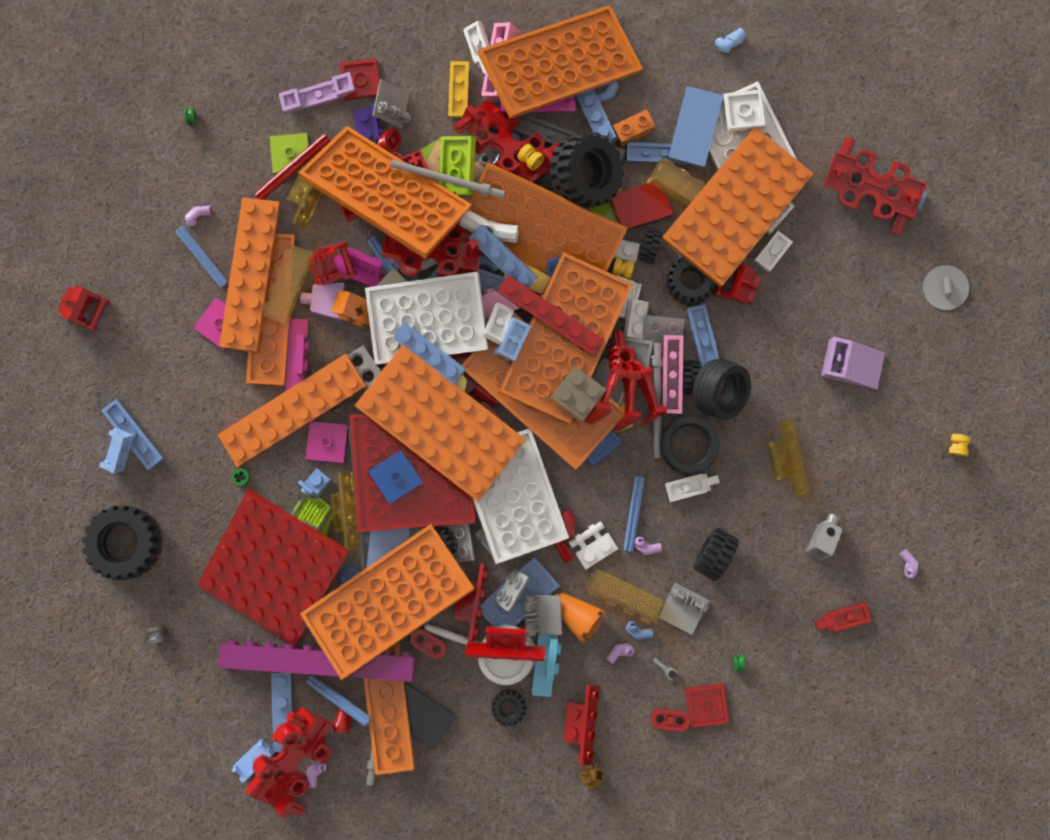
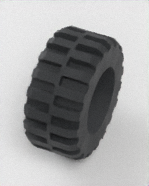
[550,132,624,208]
[81,505,162,580]

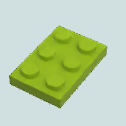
[439,136,476,195]

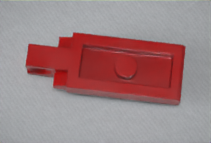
[814,602,871,632]

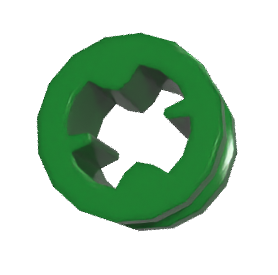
[184,107,197,125]
[231,468,250,486]
[732,654,746,673]

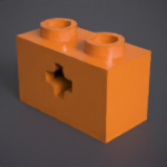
[612,109,655,148]
[331,290,370,328]

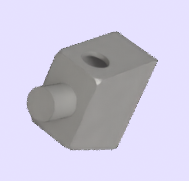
[805,514,842,561]

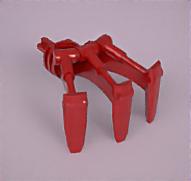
[585,331,668,431]

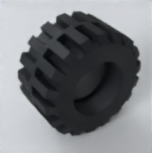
[666,257,715,306]
[694,527,739,581]

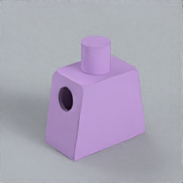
[300,283,346,321]

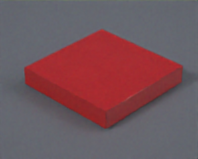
[340,58,380,101]
[685,683,729,728]

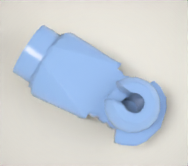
[715,28,747,53]

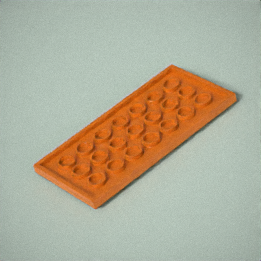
[477,5,643,119]
[299,126,472,258]
[661,128,814,288]
[461,162,627,275]
[499,252,633,425]
[462,312,625,470]
[354,345,526,502]
[300,524,475,680]

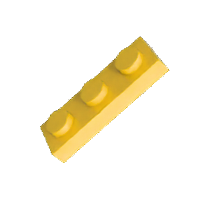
[448,61,469,119]

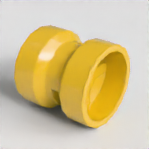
[517,144,544,171]
[612,257,635,279]
[948,434,971,457]

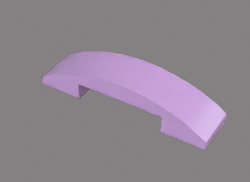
[279,72,355,112]

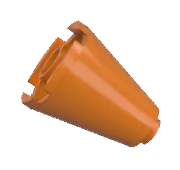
[555,592,606,644]

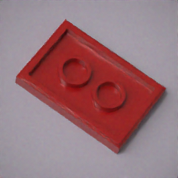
[610,180,674,230]

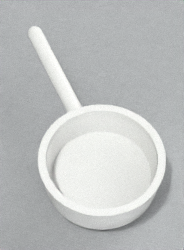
[424,624,535,685]

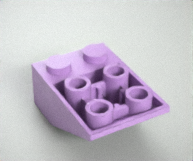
[821,337,885,390]

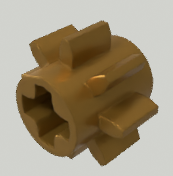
[580,764,605,789]

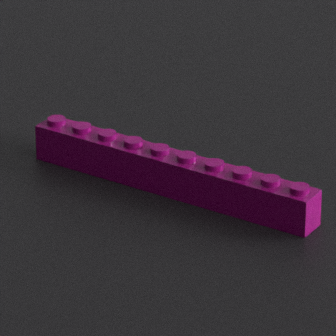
[218,640,417,682]

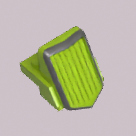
[292,498,335,536]

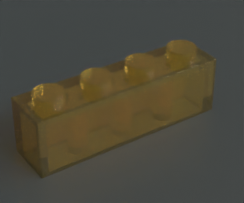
[646,158,706,207]
[262,244,312,327]
[585,568,666,624]

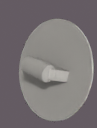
[923,265,969,310]

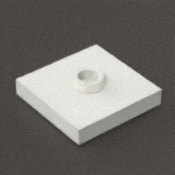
[723,90,766,132]

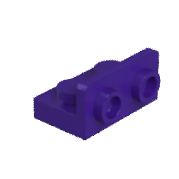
[353,103,383,145]

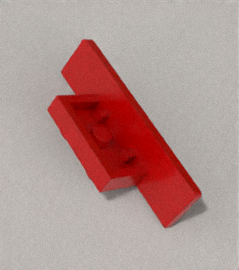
[454,563,489,642]
[465,627,546,662]
[564,685,600,765]

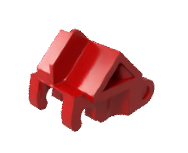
[308,241,358,286]
[712,264,762,305]
[57,286,110,332]

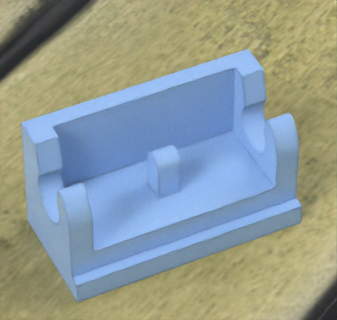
[493,317,531,361]
[100,428,134,474]
[232,739,275,783]

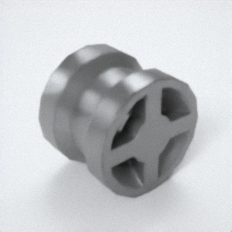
[145,625,168,644]

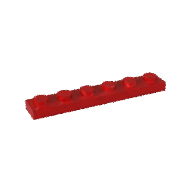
[497,275,605,357]

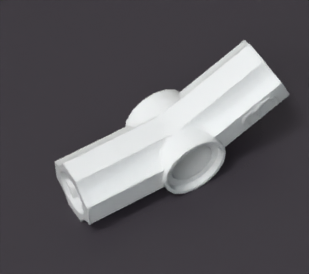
[460,211,519,243]

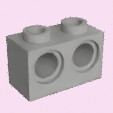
[349,345,381,390]

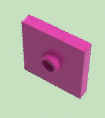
[193,298,227,350]
[305,421,349,463]

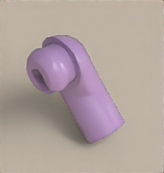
[185,206,211,226]
[634,537,662,555]
[899,549,918,578]
[606,643,634,664]
[307,761,327,788]

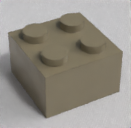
[550,366,606,423]

